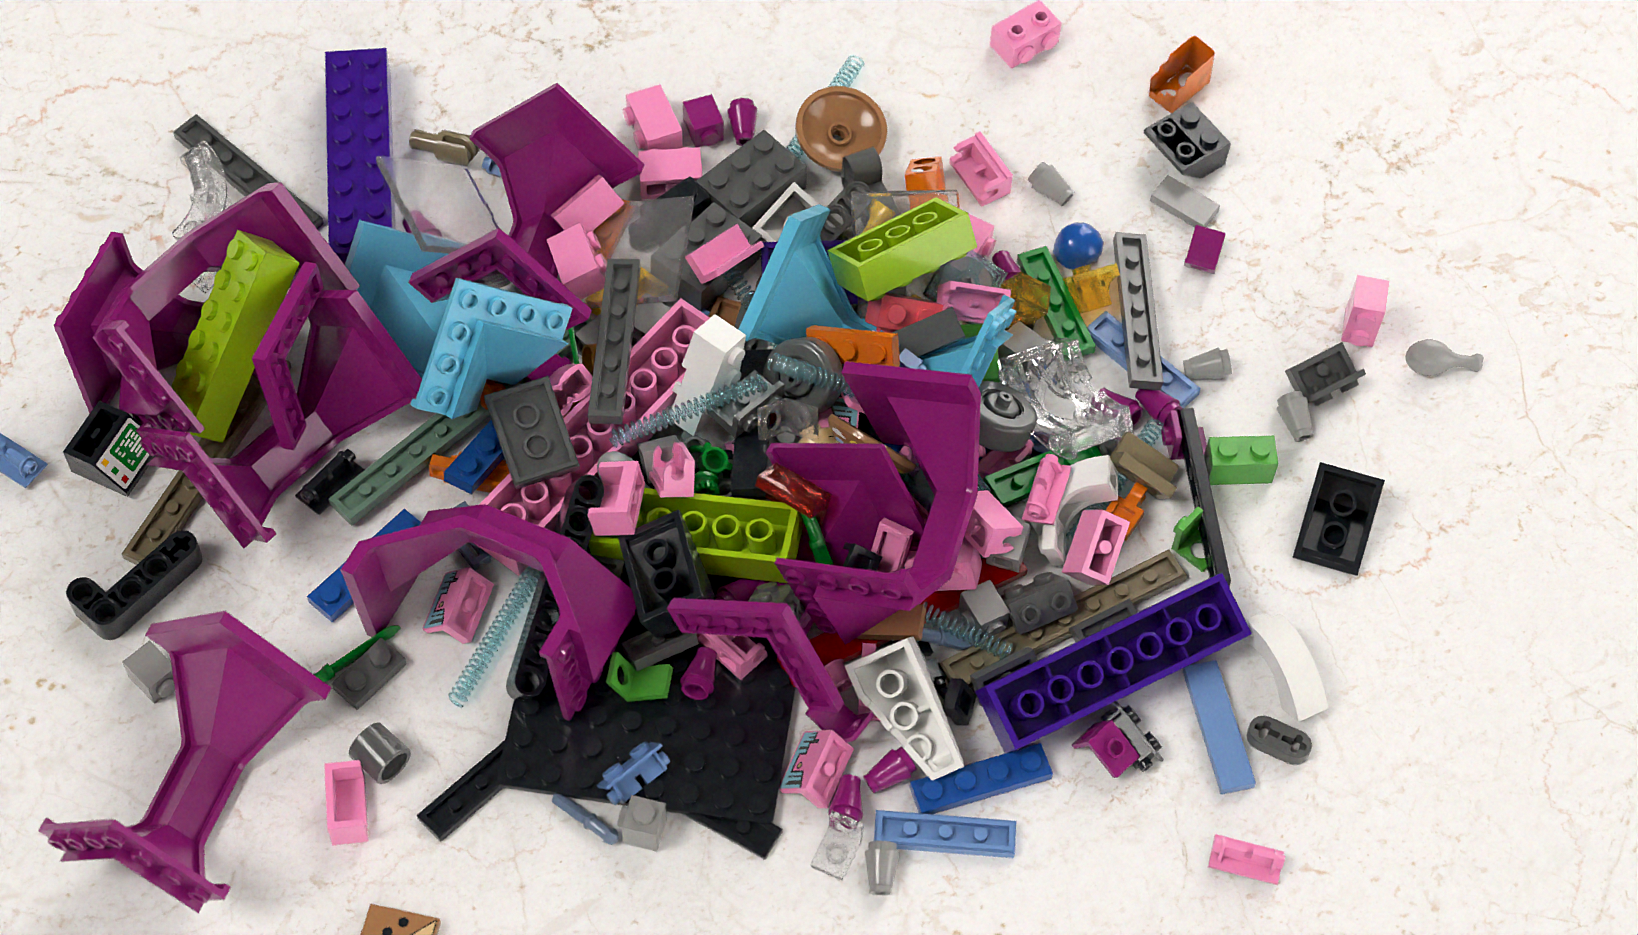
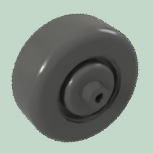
[763,337,844,417]
[979,381,1037,452]

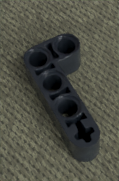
[66,530,203,640]

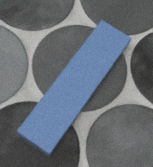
[1087,311,1201,409]
[1182,660,1256,795]
[874,810,1016,858]

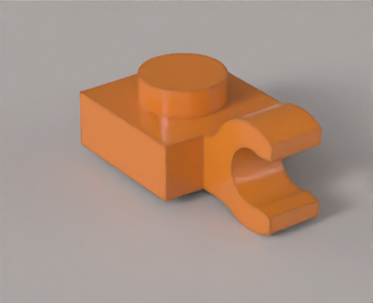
[1105,482,1148,541]

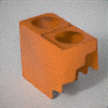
[1149,36,1215,114]
[904,157,947,210]

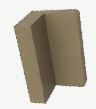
[1110,432,1179,499]

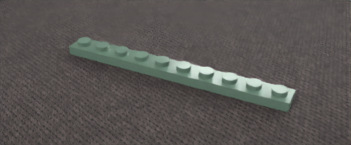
[329,317,592,526]

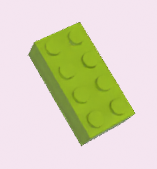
[827,197,977,302]

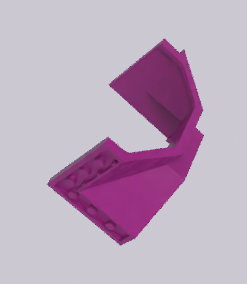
[408,83,645,330]
[92,182,360,433]
[54,232,324,450]
[136,290,422,549]
[774,361,981,645]
[667,443,926,712]
[341,504,636,721]
[38,611,331,914]

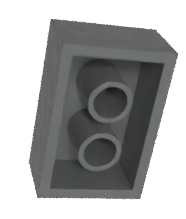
[696,130,807,228]
[652,202,762,311]

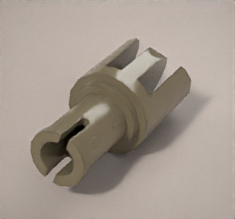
[409,129,481,166]

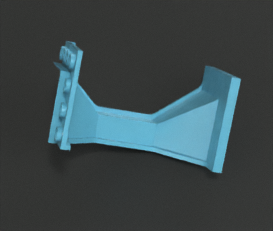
[738,204,1016,388]
[345,220,573,419]

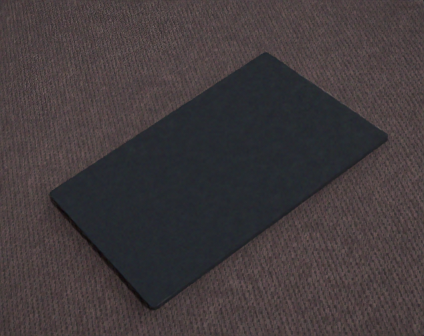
[496,439,796,825]

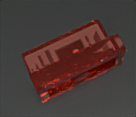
[755,462,832,526]

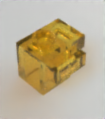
[1063,263,1120,314]
[996,272,1051,329]

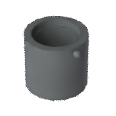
[348,722,411,784]

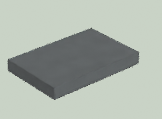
[484,376,580,490]

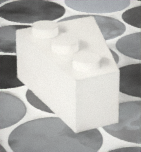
[663,314,746,436]

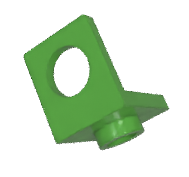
[1171,507,1207,572]
[606,652,673,702]

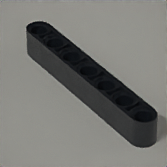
[506,474,604,702]

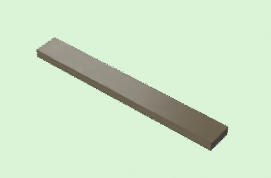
[122,360,292,565]
[939,549,1187,687]

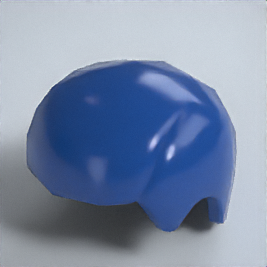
[1053,222,1104,271]

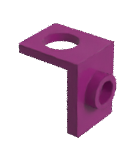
[1184,225,1226,274]
[1161,410,1207,460]
[805,703,874,743]
[1071,720,1140,778]

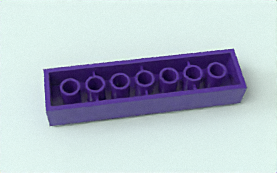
[325,48,396,265]
[975,573,1252,753]

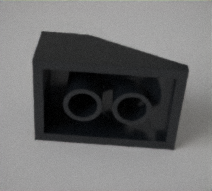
[1292,462,1385,576]
[618,509,715,638]

